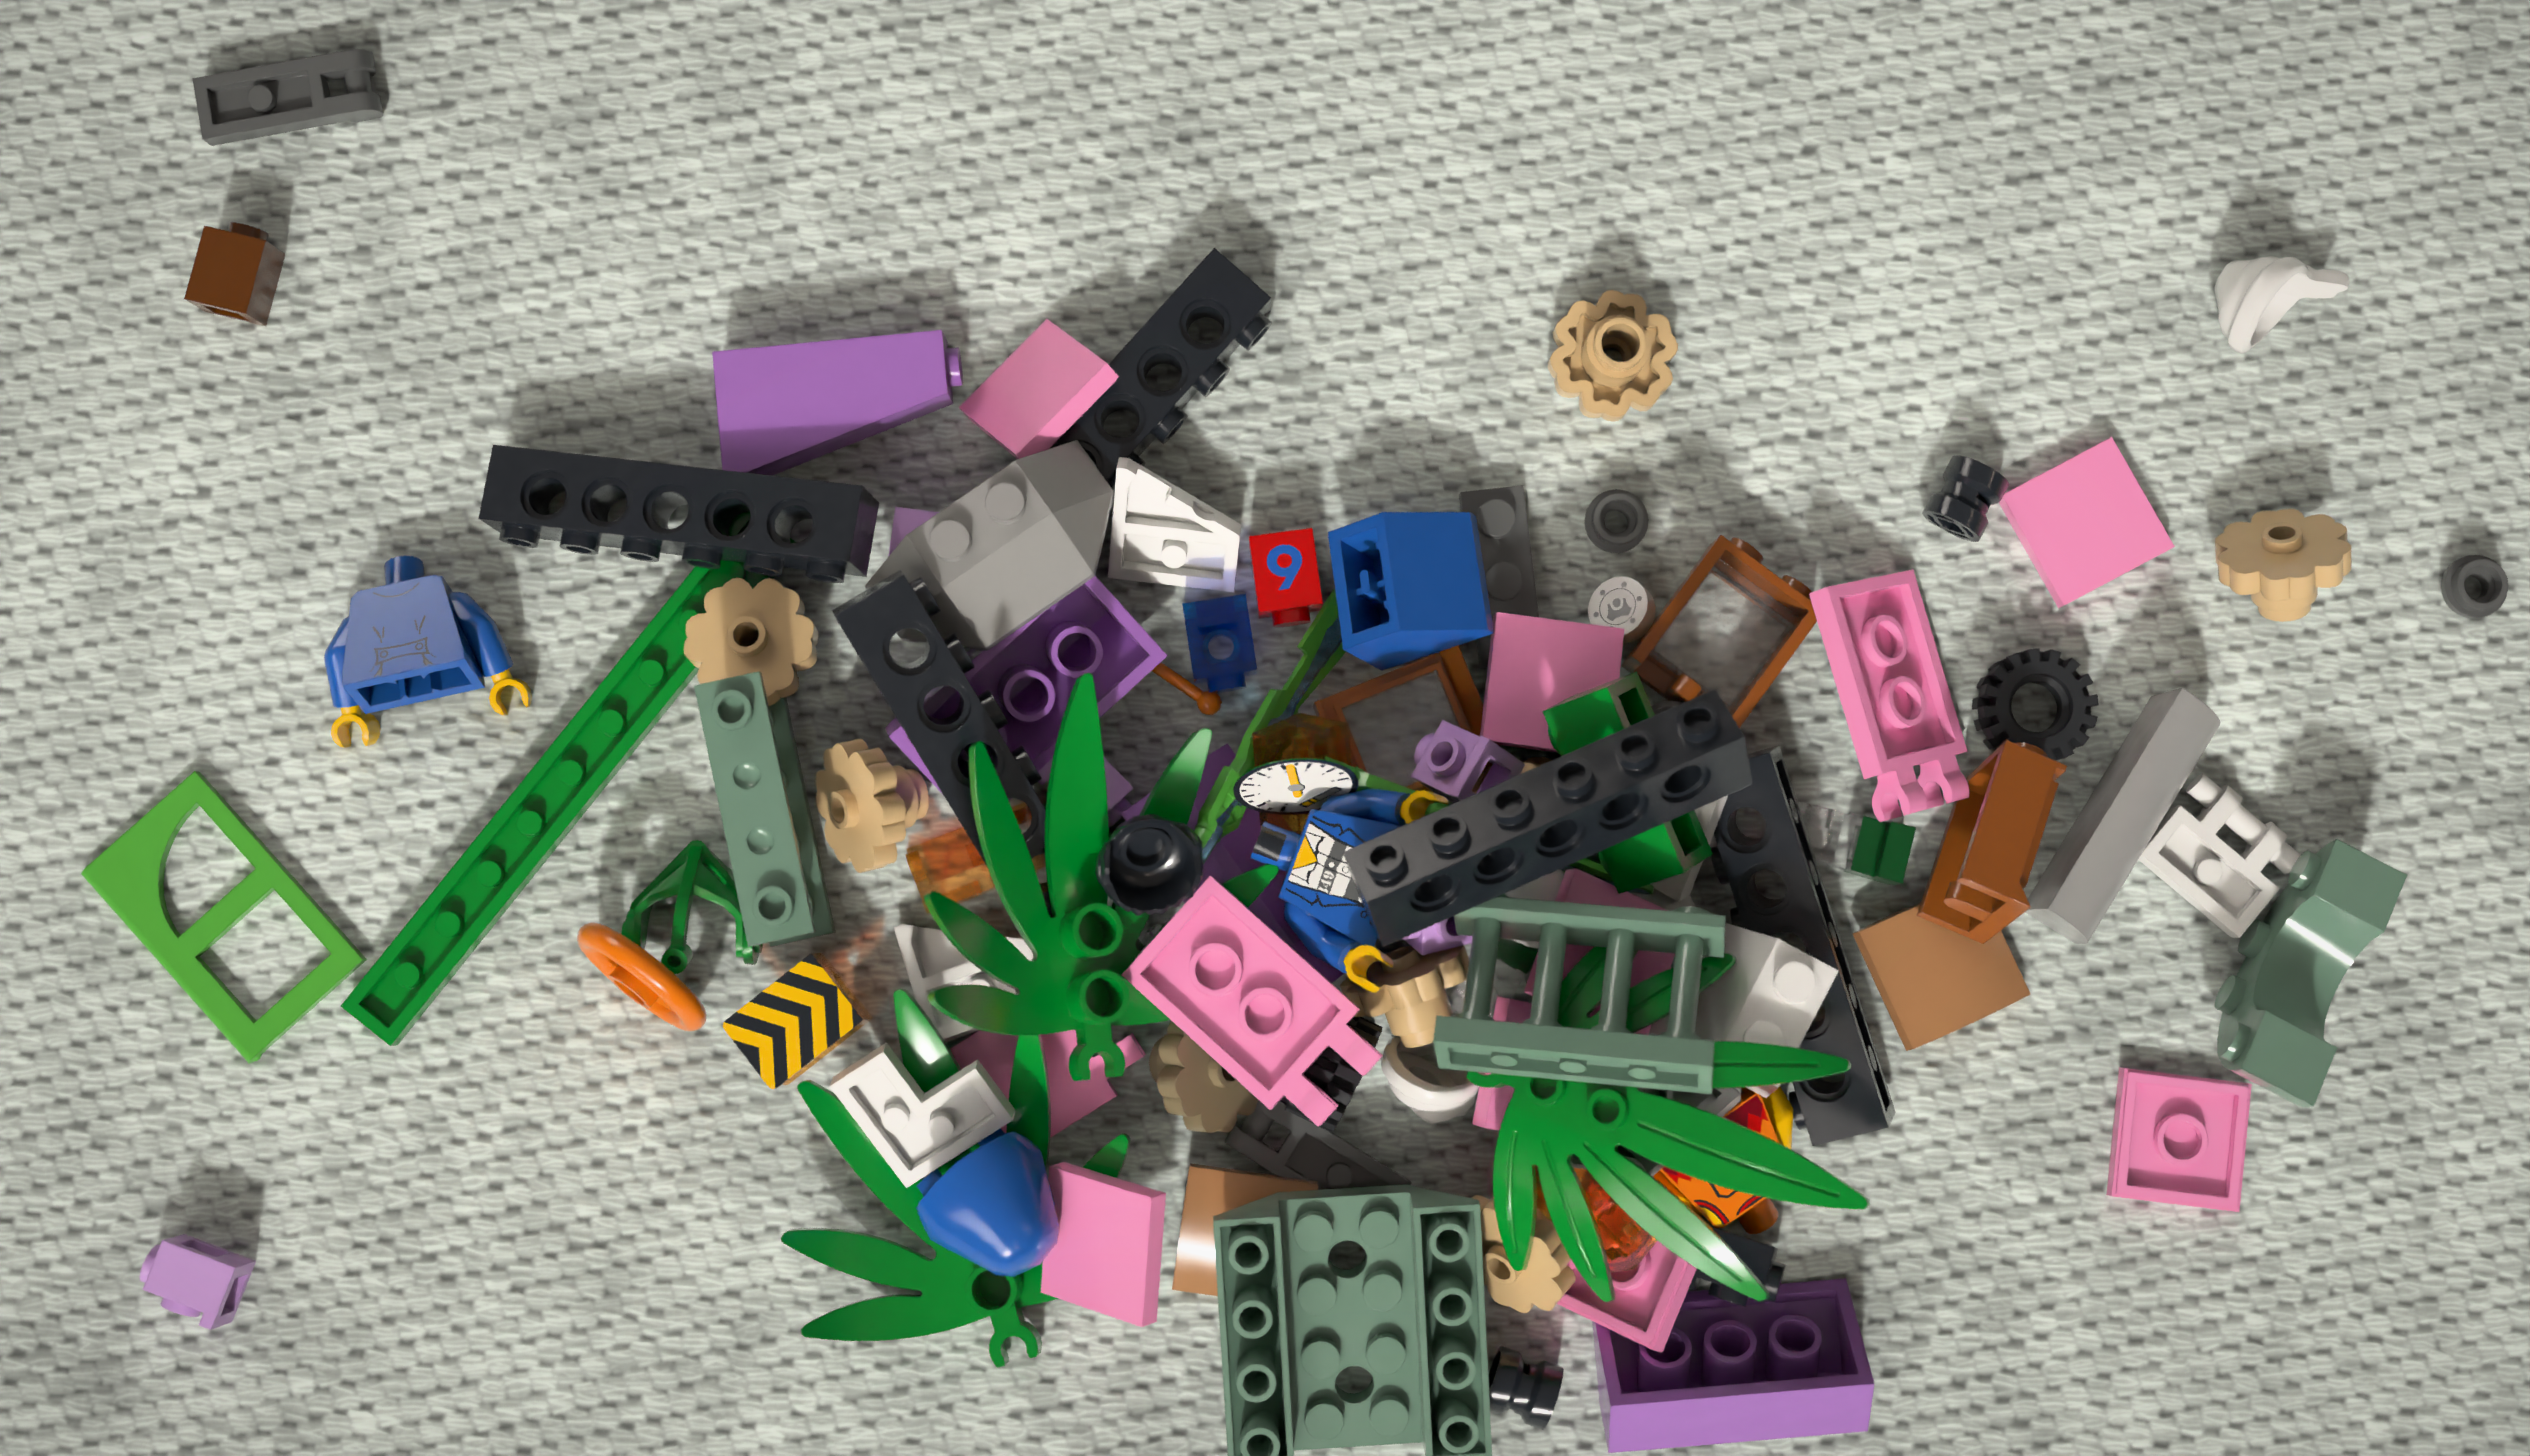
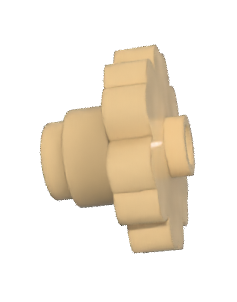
[1548,290,1678,422]
[2215,509,2352,622]
[684,578,819,706]
[816,739,929,873]
[1340,945,1469,1048]
[1472,1192,1576,1313]

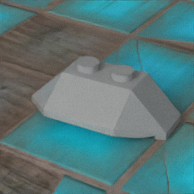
[864,440,1114,651]

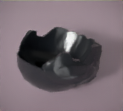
[1095,814,1204,916]

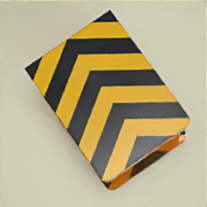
[723,953,873,1089]

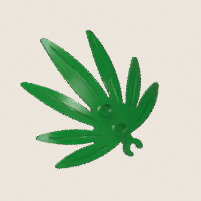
[924,673,1279,1081]
[1466,947,1870,1302]
[781,989,1131,1368]

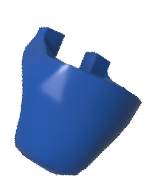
[916,1128,1060,1277]

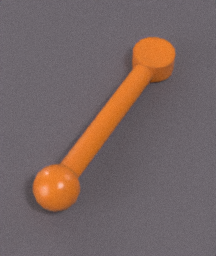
[1152,662,1222,715]

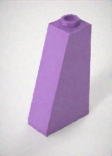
[712,330,963,476]

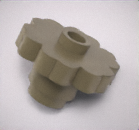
[1149,1021,1258,1133]

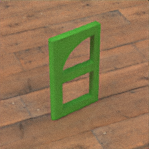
[81,771,367,1064]

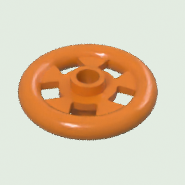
[577,922,707,1031]

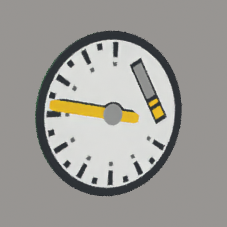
[1233,758,1359,815]

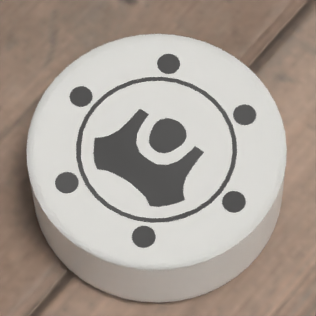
[1588,576,1656,644]

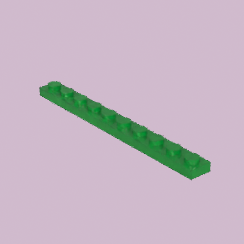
[341,512,797,1046]

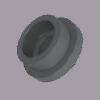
[1584,489,1649,553]
[2441,555,2508,619]

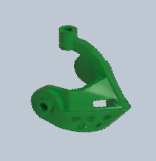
[621,840,763,974]

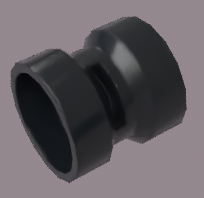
[1922,455,2009,542]
[1488,1346,1563,1430]

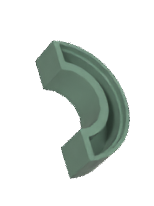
[2214,839,2407,1108]

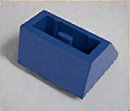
[1328,512,1494,671]

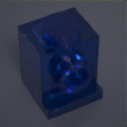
[1182,594,1257,693]

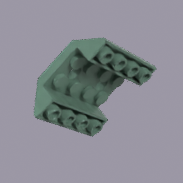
[1213,1184,1492,1456]

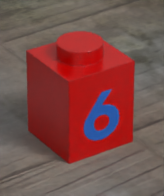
[1249,528,1323,627]

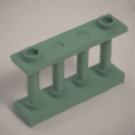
[694,671,836,947]
[1433,894,1726,1094]

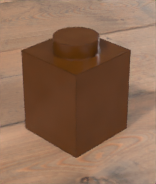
[184,222,286,326]

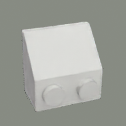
[1649,923,1838,1098]

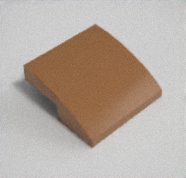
[1852,902,2030,1051]
[1172,1163,1318,1296]

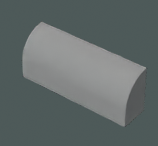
[2025,688,2220,944]

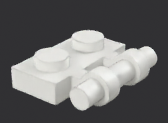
[2138,773,2301,938]

